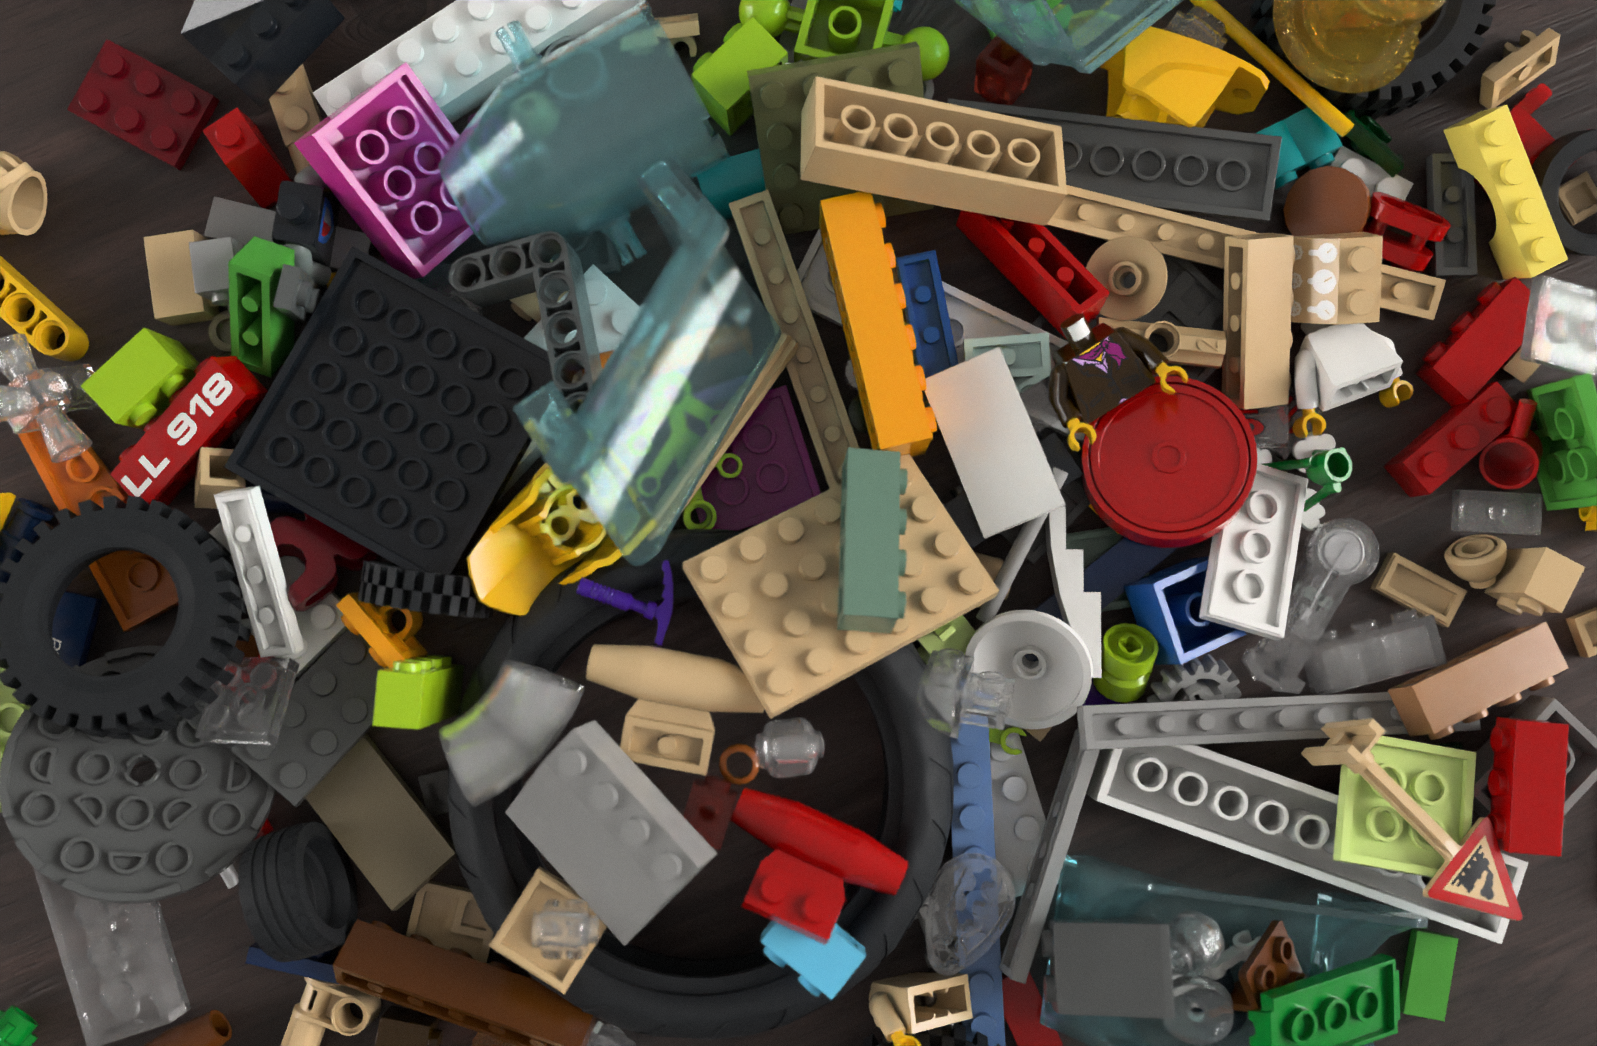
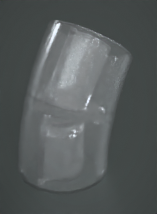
[440,660,585,807]

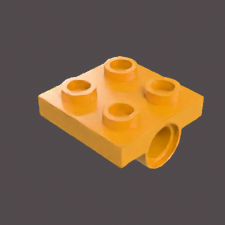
[336,593,428,668]

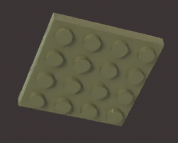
[747,42,934,235]

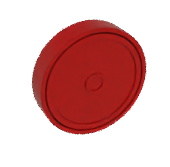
[1081,376,1257,548]

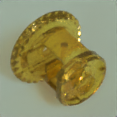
[1273,0,1446,93]

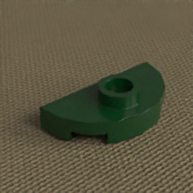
[1344,110,1404,178]

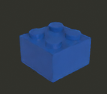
[1124,556,1246,665]

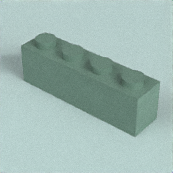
[837,448,907,634]

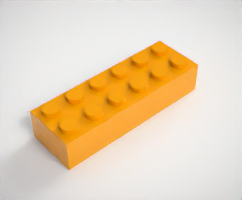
[819,191,937,457]

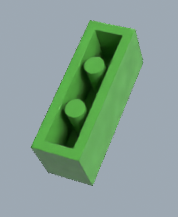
[228,236,295,377]

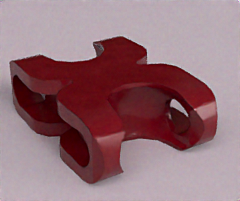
[270,513,380,612]

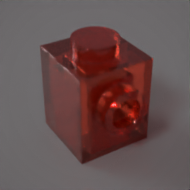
[974,31,1035,106]
[683,775,738,850]

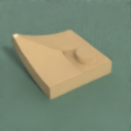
[406,880,494,963]

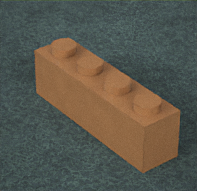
[1388,622,1569,740]

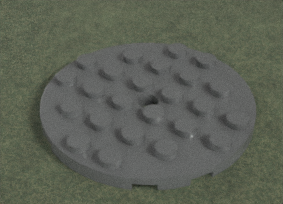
[0,646,277,904]

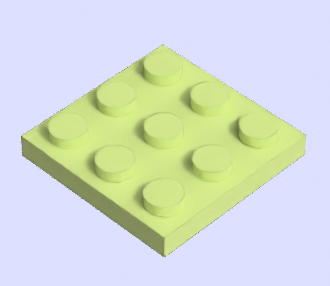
[1333,736,1477,878]

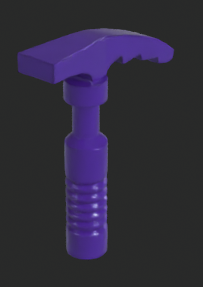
[576,560,674,645]

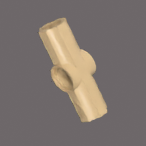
[1096,317,1226,369]

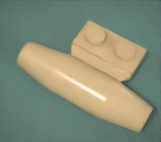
[586,644,764,776]

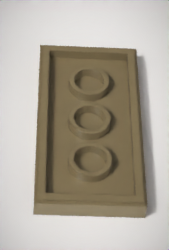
[306,733,457,911]

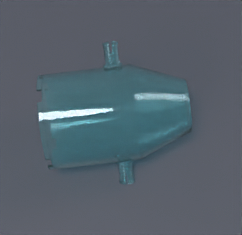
[438,0,730,266]

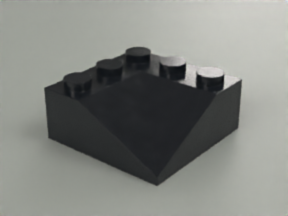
[181,0,345,107]

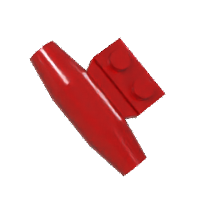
[730,787,909,945]

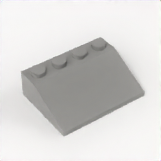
[505,720,717,946]

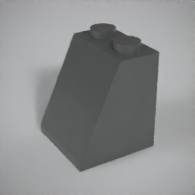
[1041,916,1175,1019]

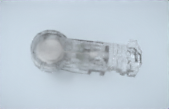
[1241,518,1380,694]

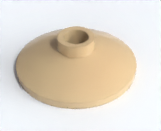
[1086,236,1168,321]

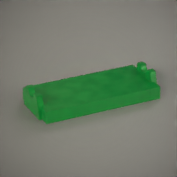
[1248,953,1400,1046]

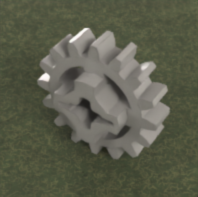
[1147,654,1242,703]

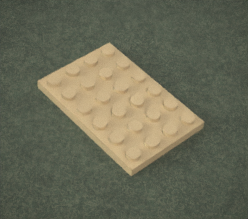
[682,454,999,719]

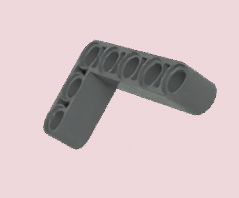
[449,231,612,442]

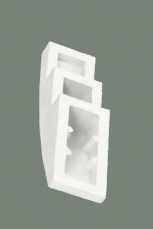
[1045,507,1101,678]

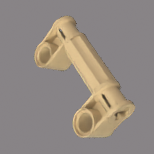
[281,977,382,1046]

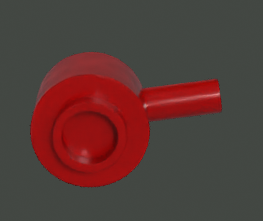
[1479,398,1543,489]

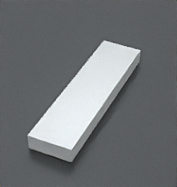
[214,486,305,658]

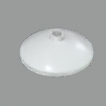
[963,610,1093,729]

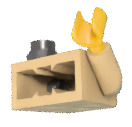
[869,972,973,1046]

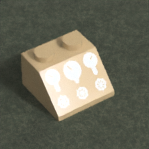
[1291,232,1383,325]

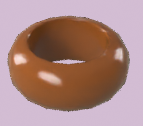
[719,743,760,785]

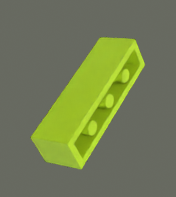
[373,655,464,730]

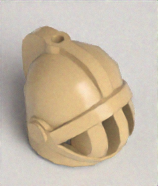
[0,151,48,236]

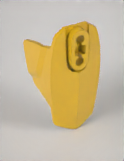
[1069,12,1270,128]
[467,439,655,616]

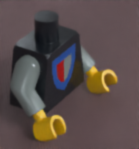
[272,165,341,288]

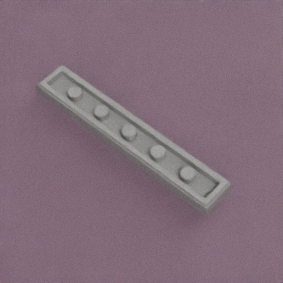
[999,728,1100,984]

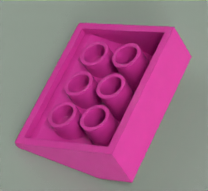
[294,62,508,279]

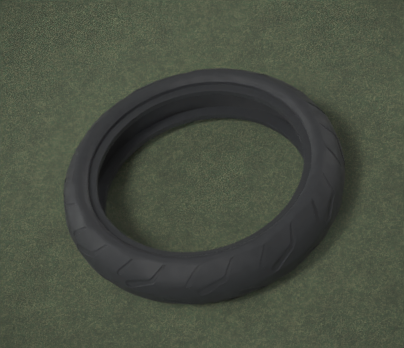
[447,529,954,1040]

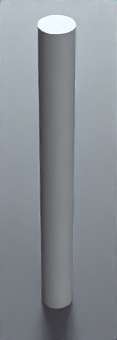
[976,466,1068,623]

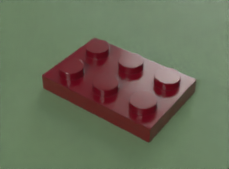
[67,39,220,171]

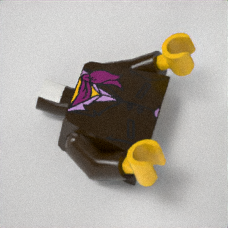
[1048,313,1188,451]

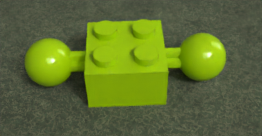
[739,0,950,81]

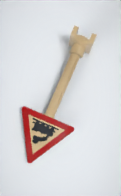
[1301,718,1523,921]

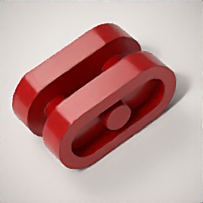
[1362,192,1451,272]

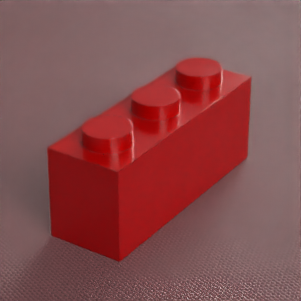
[1415,277,1552,406]
[1383,381,1518,497]
[1487,717,1569,857]

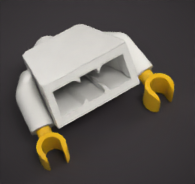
[1293,323,1414,439]

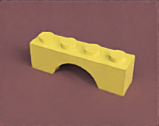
[1443,105,1568,280]

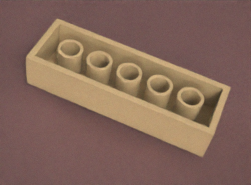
[800,76,1067,226]

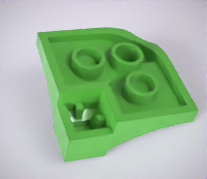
[1526,373,1597,511]

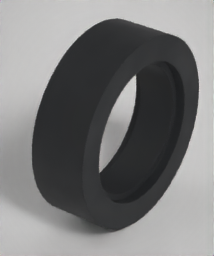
[1532,129,1597,256]

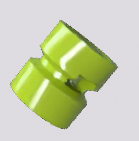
[1093,623,1159,703]

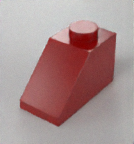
[202,108,294,209]

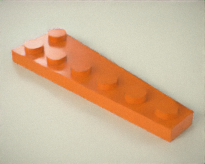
[7,394,178,632]

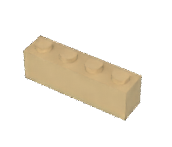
[1222,233,1296,410]

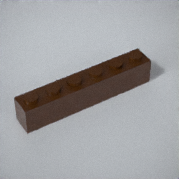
[333,919,597,1046]

